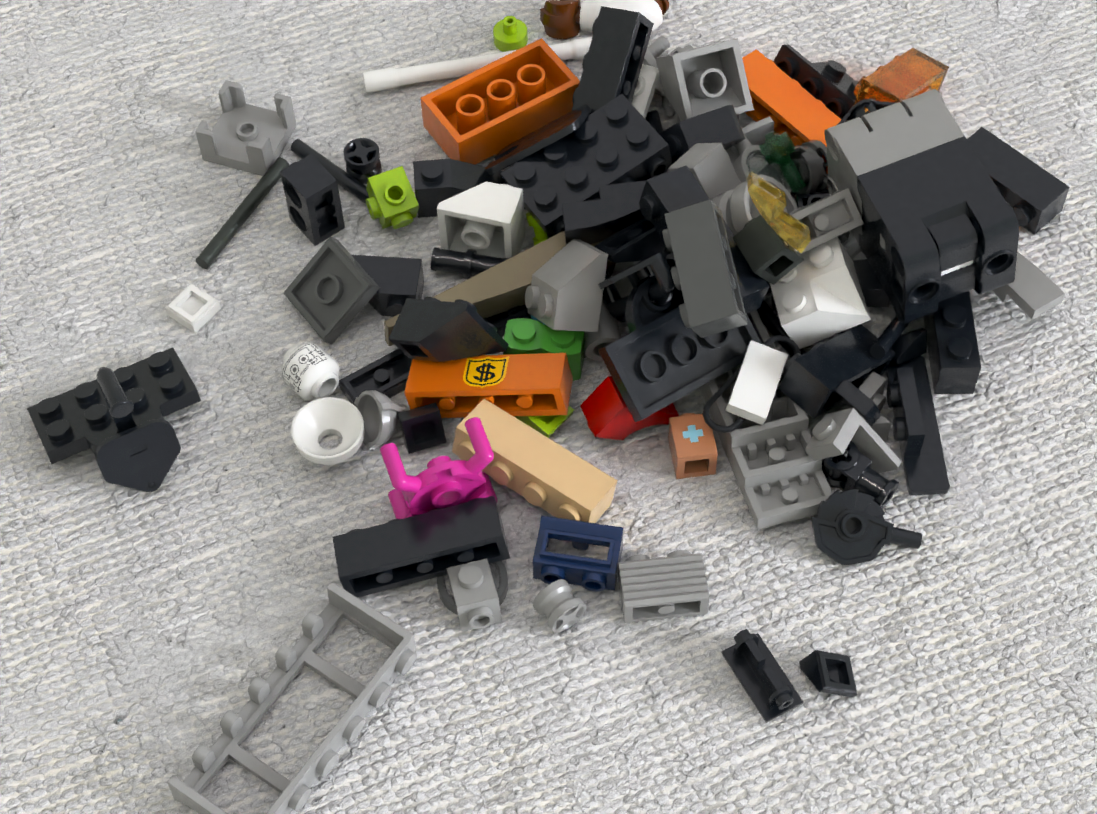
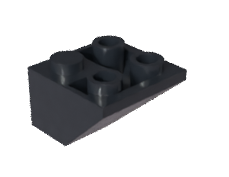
[389,297,509,362]

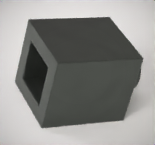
[732,212,804,285]

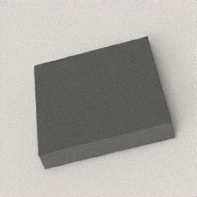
[284,237,380,344]

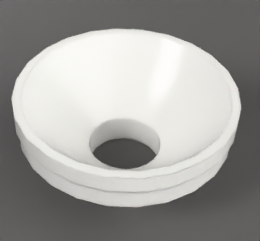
[291,397,365,465]

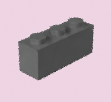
[662,199,748,338]

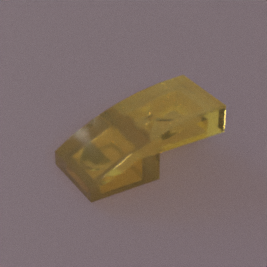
[747,171,811,253]

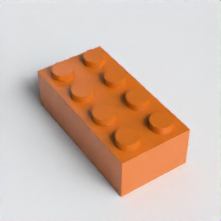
[421,38,580,165]

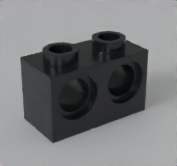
[280,154,345,246]

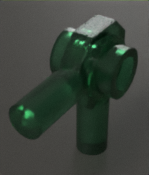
[759,130,806,193]

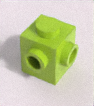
[366,166,419,229]

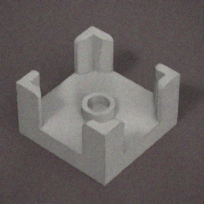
[195,80,296,176]

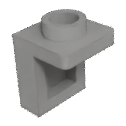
[446,558,502,631]

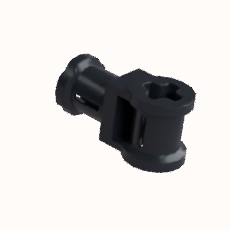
[822,441,899,509]

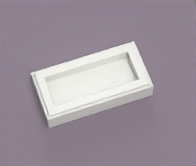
[725,340,788,425]

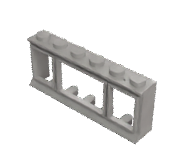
[167,582,417,814]

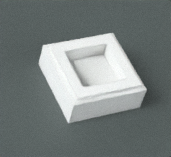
[165,283,221,334]

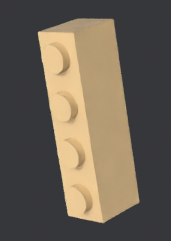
[452,399,618,523]

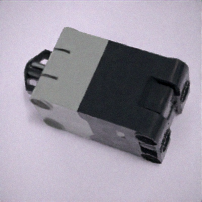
[824,89,1019,324]

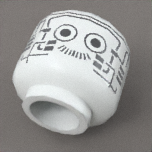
[281,343,339,401]

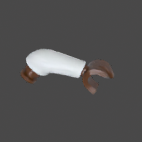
[540,0,669,39]

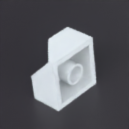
[437,181,525,258]
[770,237,871,349]

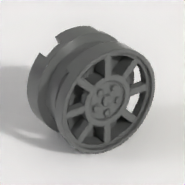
[782,140,828,195]

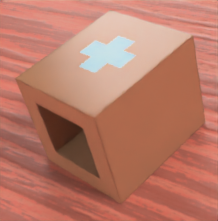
[668,413,718,479]

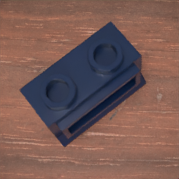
[532,515,623,592]

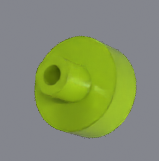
[493,16,528,52]

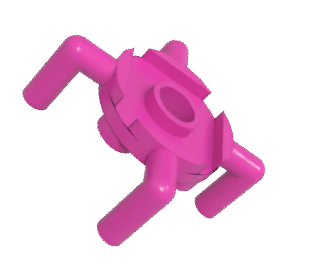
[380,417,498,519]

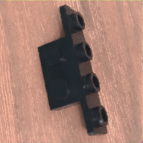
[773,44,880,120]
[886,356,950,496]

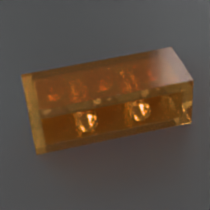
[853,48,949,112]

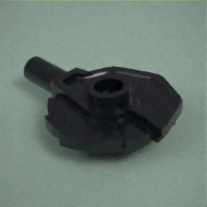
[811,489,922,565]

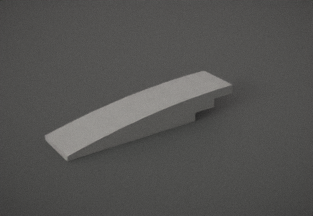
[699,310,833,530]

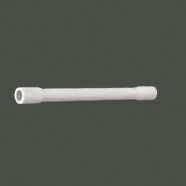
[363,36,593,93]

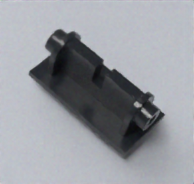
[721,629,803,723]

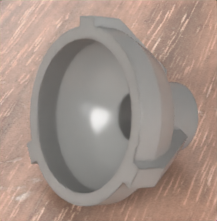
[354,390,407,449]

